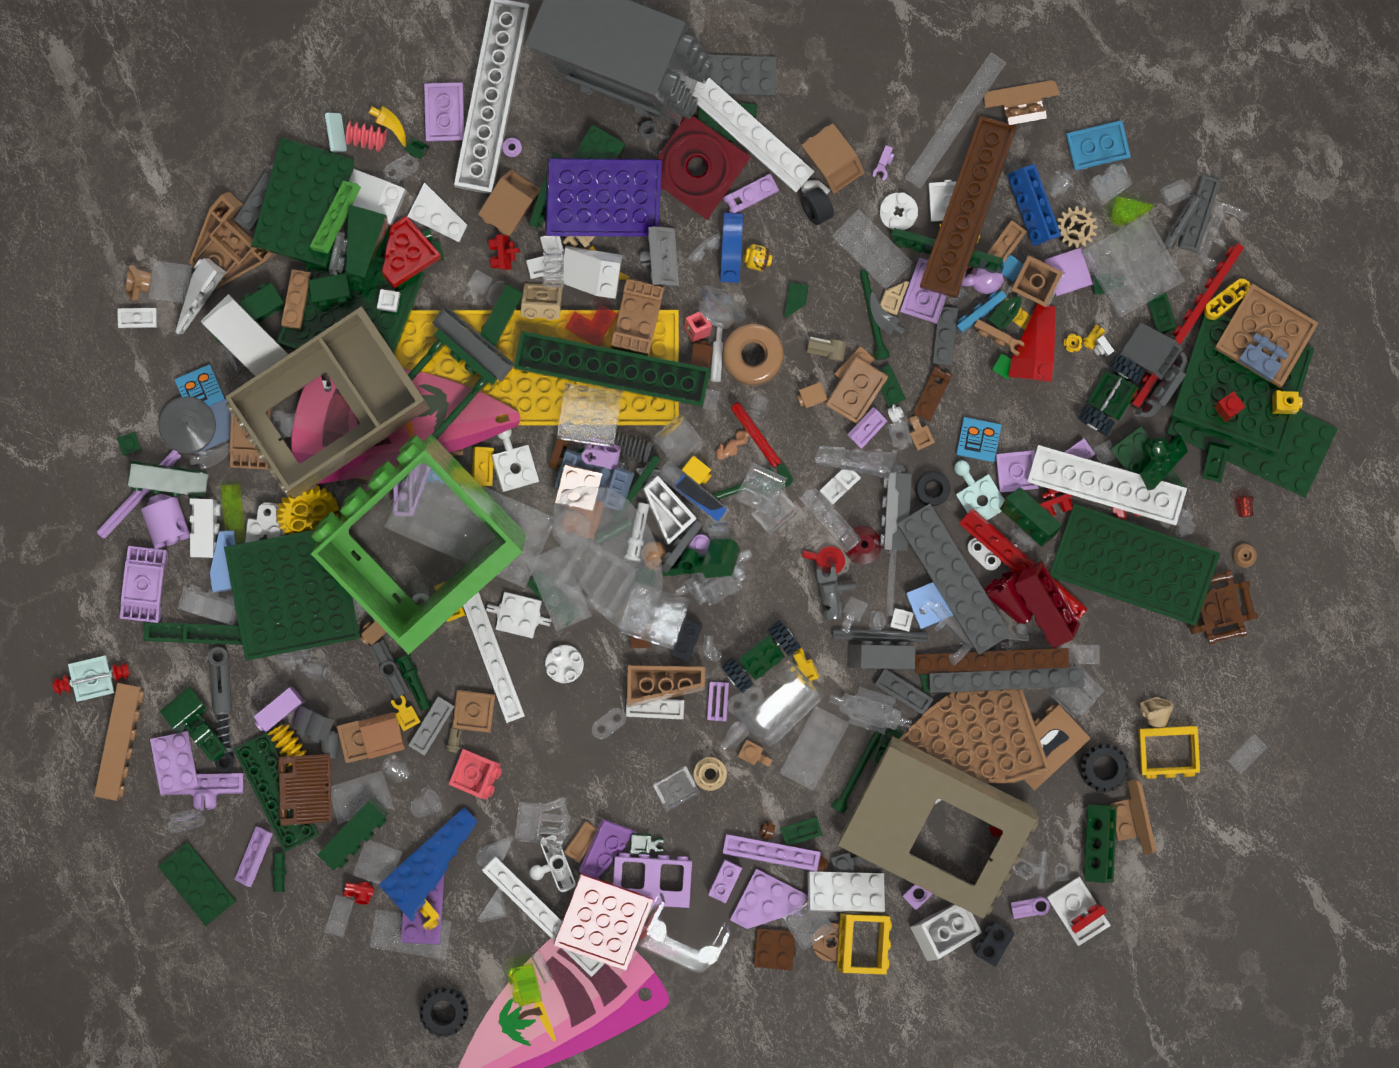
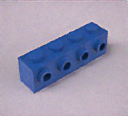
[1007,164,1061,246]

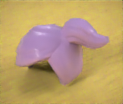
[962,267,1005,294]

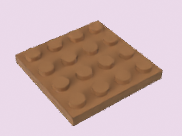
[1214,284,1318,388]

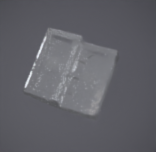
[736,463,787,516]

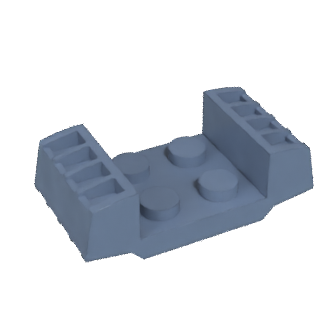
[555,449,634,510]

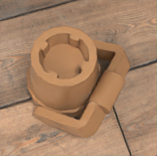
[125,265,151,301]

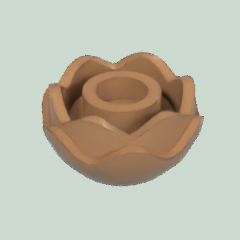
[1233,544,1257,568]

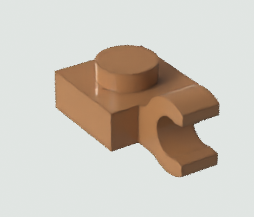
[908,416,935,451]
[738,740,773,767]

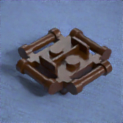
[1190,569,1258,645]

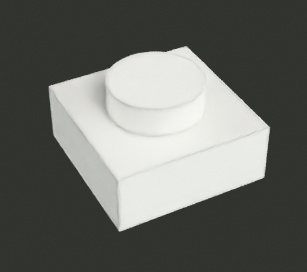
[377,289,400,312]
[890,608,914,632]

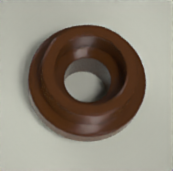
[759,821,775,840]

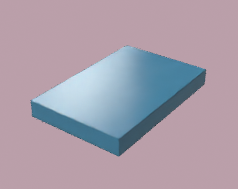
[1066,120,1131,171]

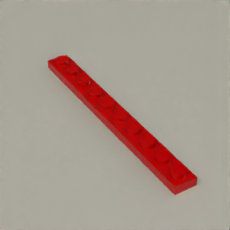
[1131,243,1244,408]

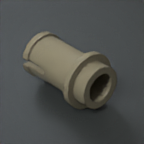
[445,728,462,753]

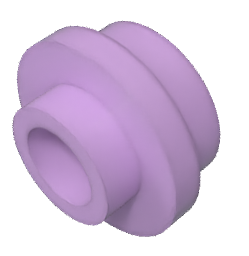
[502,138,522,157]

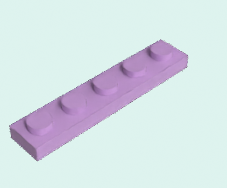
[723,834,821,872]

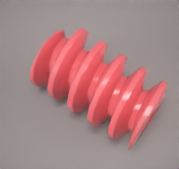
[346,121,388,152]

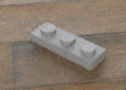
[408,696,455,756]

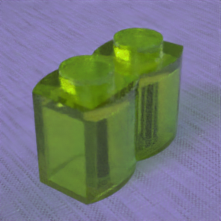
[508,963,543,1007]

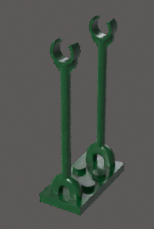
[400,329,498,483]

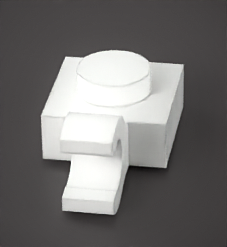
[1093,336,1114,357]

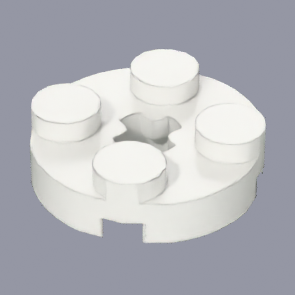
[880,193,918,230]

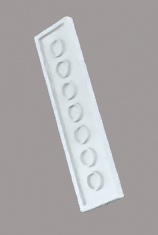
[1027,445,1187,525]

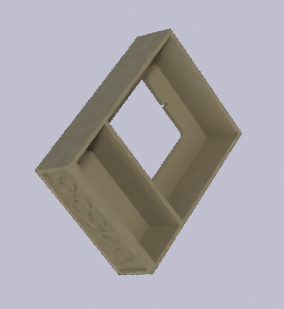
[226,306,430,499]
[838,736,1039,919]

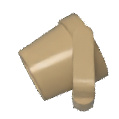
[1140,697,1174,728]

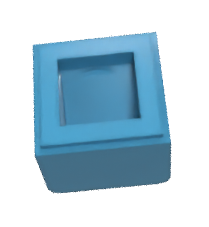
[1002,255,1024,282]

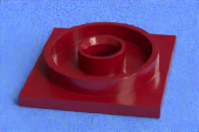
[657,116,751,220]

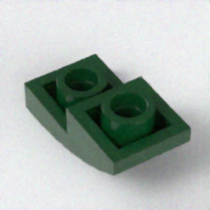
[871,723,904,763]

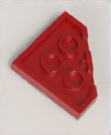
[382,216,441,288]

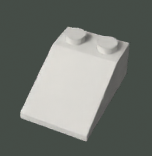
[349,169,407,226]
[560,246,622,299]
[910,904,982,961]

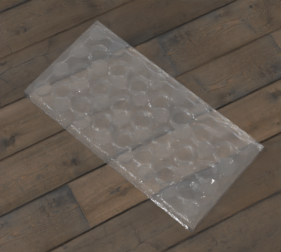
[384,463,557,588]

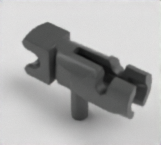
[816,564,857,620]

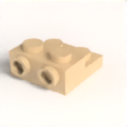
[521,283,563,320]

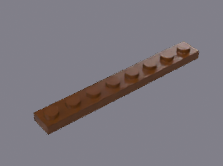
[915,648,1070,674]

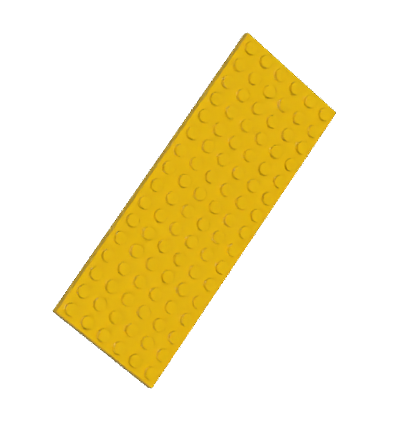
[395,310,679,426]

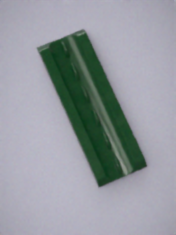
[233,732,319,853]

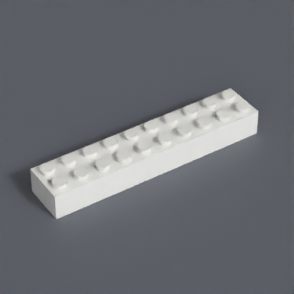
[454,0,530,194]

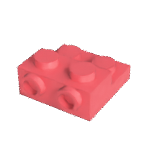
[449,749,502,800]

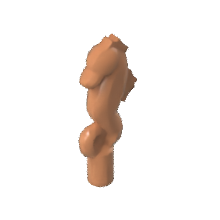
[716,430,750,460]

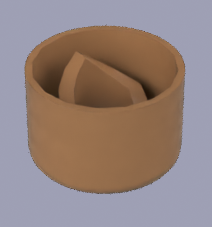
[723,324,784,386]

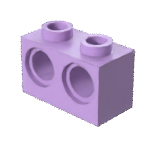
[708,859,742,903]

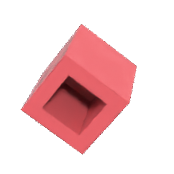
[684,310,712,343]

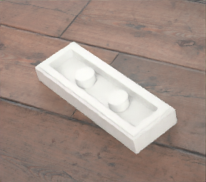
[626,699,684,719]

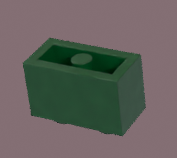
[308,273,353,308]

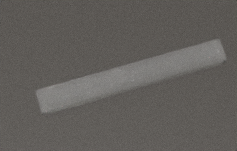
[904,52,1007,189]

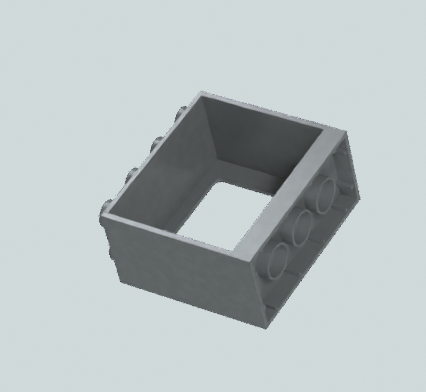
[525,0,713,126]

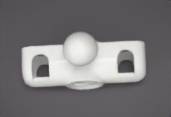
[530,835,576,892]

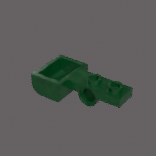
[660,539,740,578]
[160,686,228,763]

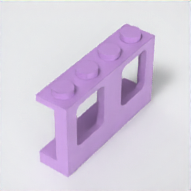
[613,853,692,908]

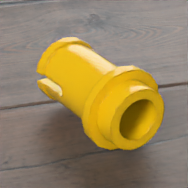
[1083,325,1105,350]

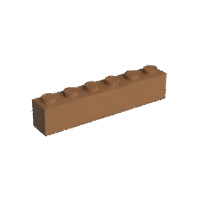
[94,683,145,801]

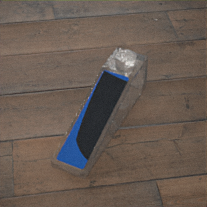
[657,460,730,525]

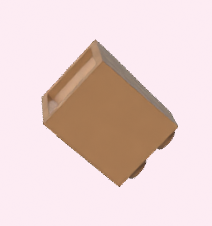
[802,124,865,194]
[478,169,541,236]

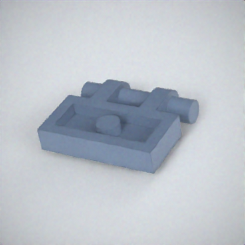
[1238,333,1289,382]

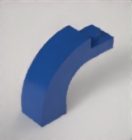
[720,213,743,283]

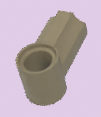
[807,337,847,362]

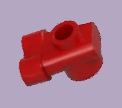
[343,882,374,905]

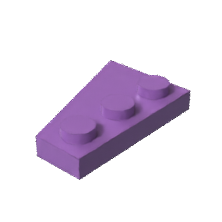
[579,819,637,879]

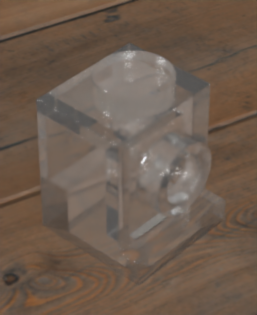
[887,420,912,450]

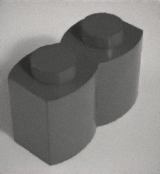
[292,706,334,743]

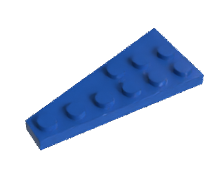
[379,807,478,923]

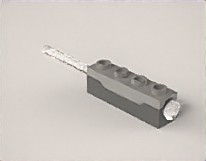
[880,464,912,616]

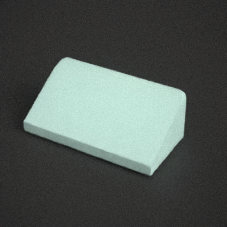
[325,113,347,153]

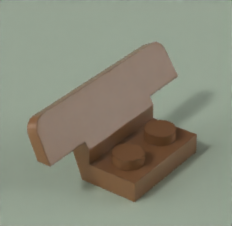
[984,80,1060,125]
[1109,780,1156,855]

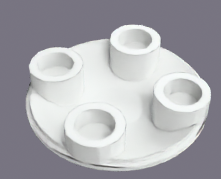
[545,645,584,683]

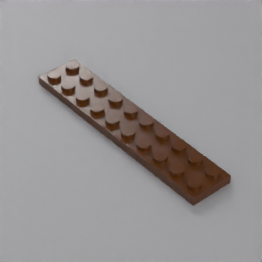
[920,116,1017,299]

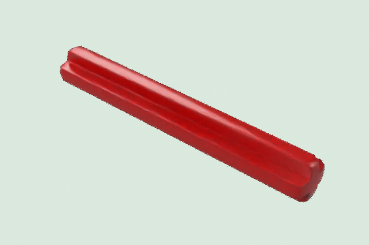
[731,402,781,467]

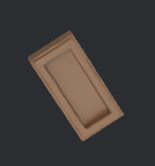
[564,821,597,864]

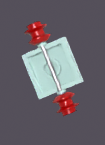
[52,655,130,702]

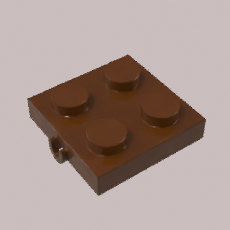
[753,929,796,971]

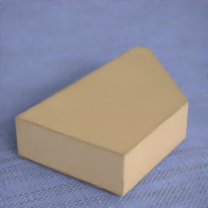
[880,281,909,315]

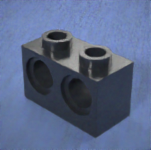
[671,620,702,662]
[974,920,1015,967]

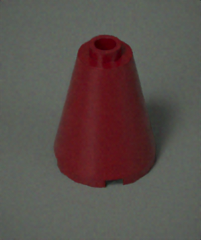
[843,526,882,564]
[984,570,1033,624]

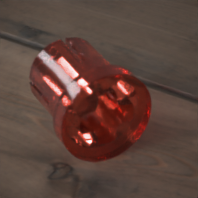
[1235,496,1254,517]

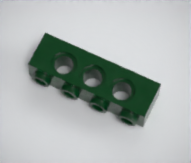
[1083,804,1117,883]

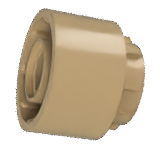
[694,757,727,791]

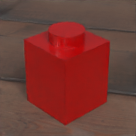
[1214,392,1245,422]

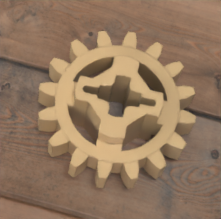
[1057,206,1098,249]

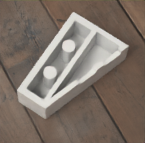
[641,475,697,544]
[190,499,221,558]

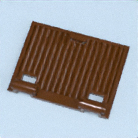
[278,754,332,826]

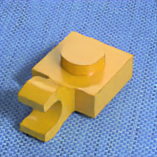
[794,648,819,684]

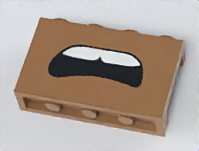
[1024,704,1091,791]

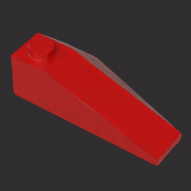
[1008,304,1056,382]

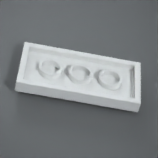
[808,872,885,913]

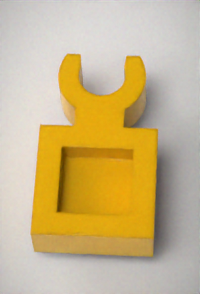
[391,695,421,731]

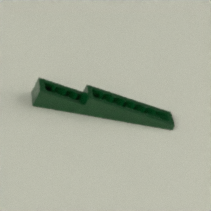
[144,622,243,645]

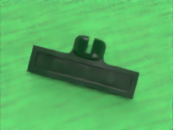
[1140,435,1188,491]

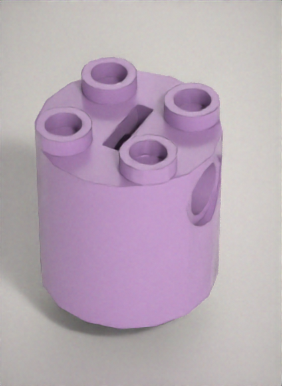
[141,494,190,549]

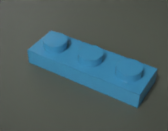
[957,290,1007,334]

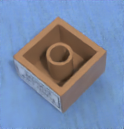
[1012,255,1065,307]

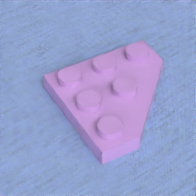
[730,868,807,929]

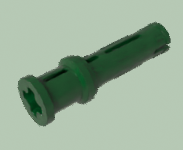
[395,654,432,711]

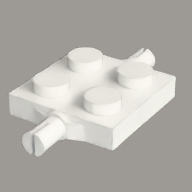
[486,592,551,638]

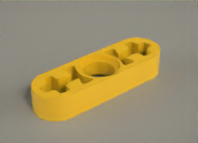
[1204,279,1251,320]

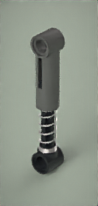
[208,647,236,772]

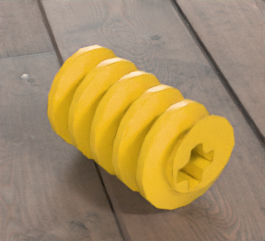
[267,724,307,767]

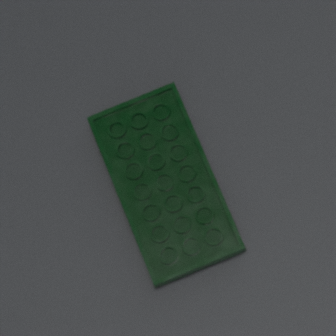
[1166,411,1338,498]
[1050,504,1221,626]

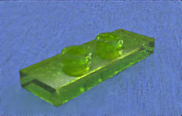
[221,484,246,542]

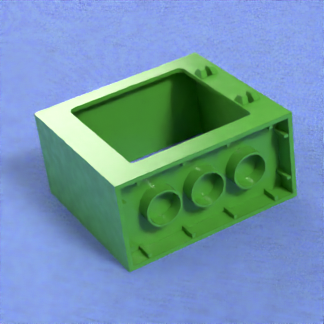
[311,434,526,655]

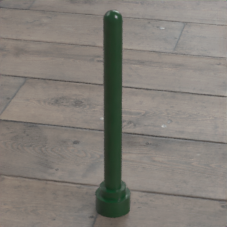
[860,269,890,361]
[831,728,882,814]

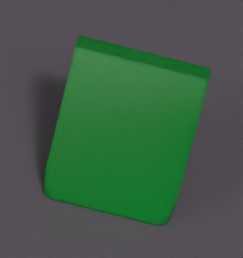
[991,353,1010,380]

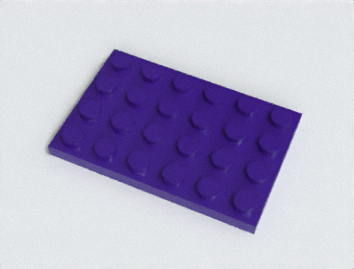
[545,158,662,236]

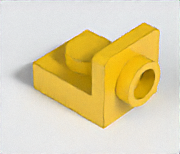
[419,899,441,931]

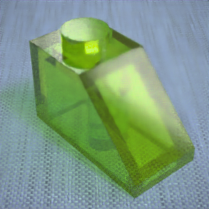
[1109,196,1154,227]

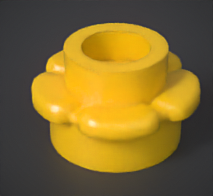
[1064,334,1082,353]

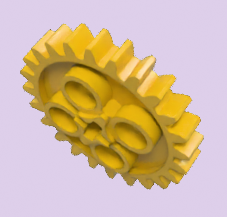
[276,485,339,535]

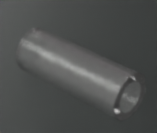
[531,951,554,984]

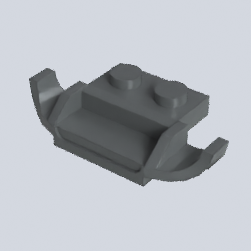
[1135,351,1187,417]

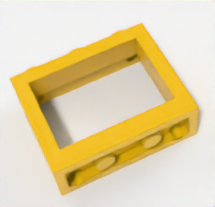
[1138,726,1200,779]
[837,913,892,974]

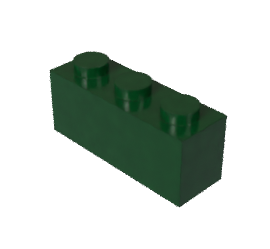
[1000,487,1062,547]

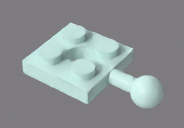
[954,460,1005,520]

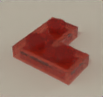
[565,305,618,346]

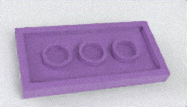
[401,873,445,945]

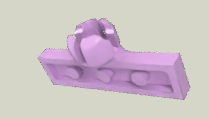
[168,773,244,810]

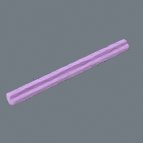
[97,450,181,538]

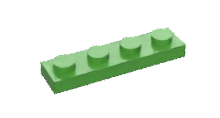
[310,181,361,254]

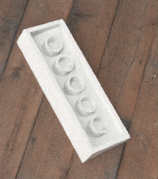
[201,294,289,376]

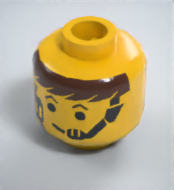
[743,244,772,271]

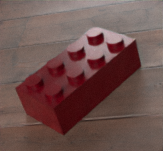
[1015,561,1080,648]

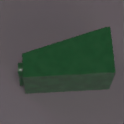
[346,205,390,291]

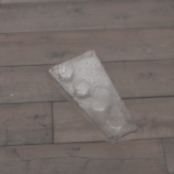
[815,446,898,478]

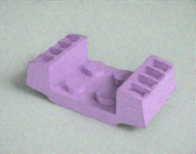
[120,546,168,623]

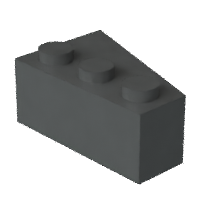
[847,641,915,669]

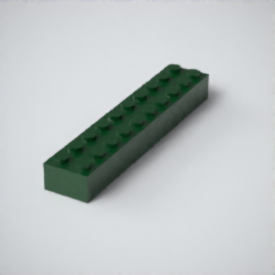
[514,331,711,408]

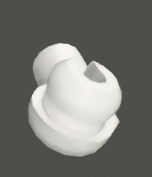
[801,180,831,194]

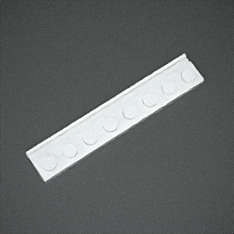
[692,78,815,193]

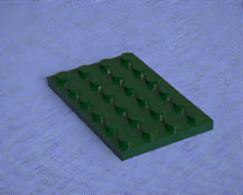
[251,138,355,268]

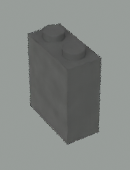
[1120,323,1183,380]

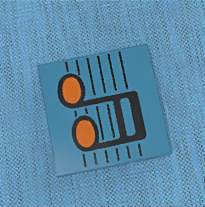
[175,364,225,406]
[956,417,1002,462]

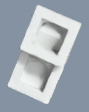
[818,464,861,506]

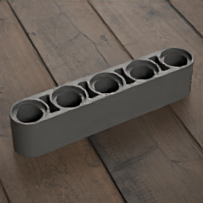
[432,307,514,381]

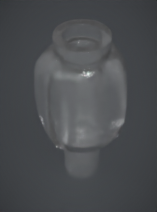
[720,719,751,751]

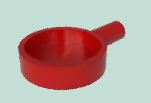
[802,547,845,574]

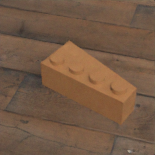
[627,666,705,708]

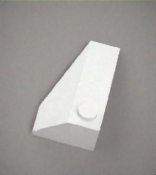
[175,258,227,334]

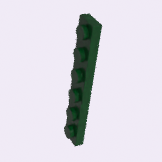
[891,228,1004,274]

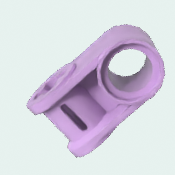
[582,440,620,469]

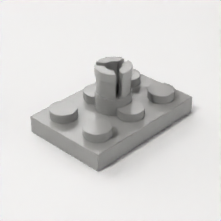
[640,227,679,286]

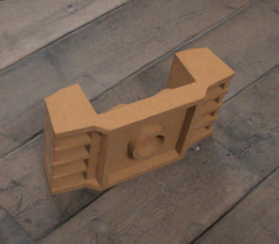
[611,278,665,356]
[230,408,273,470]

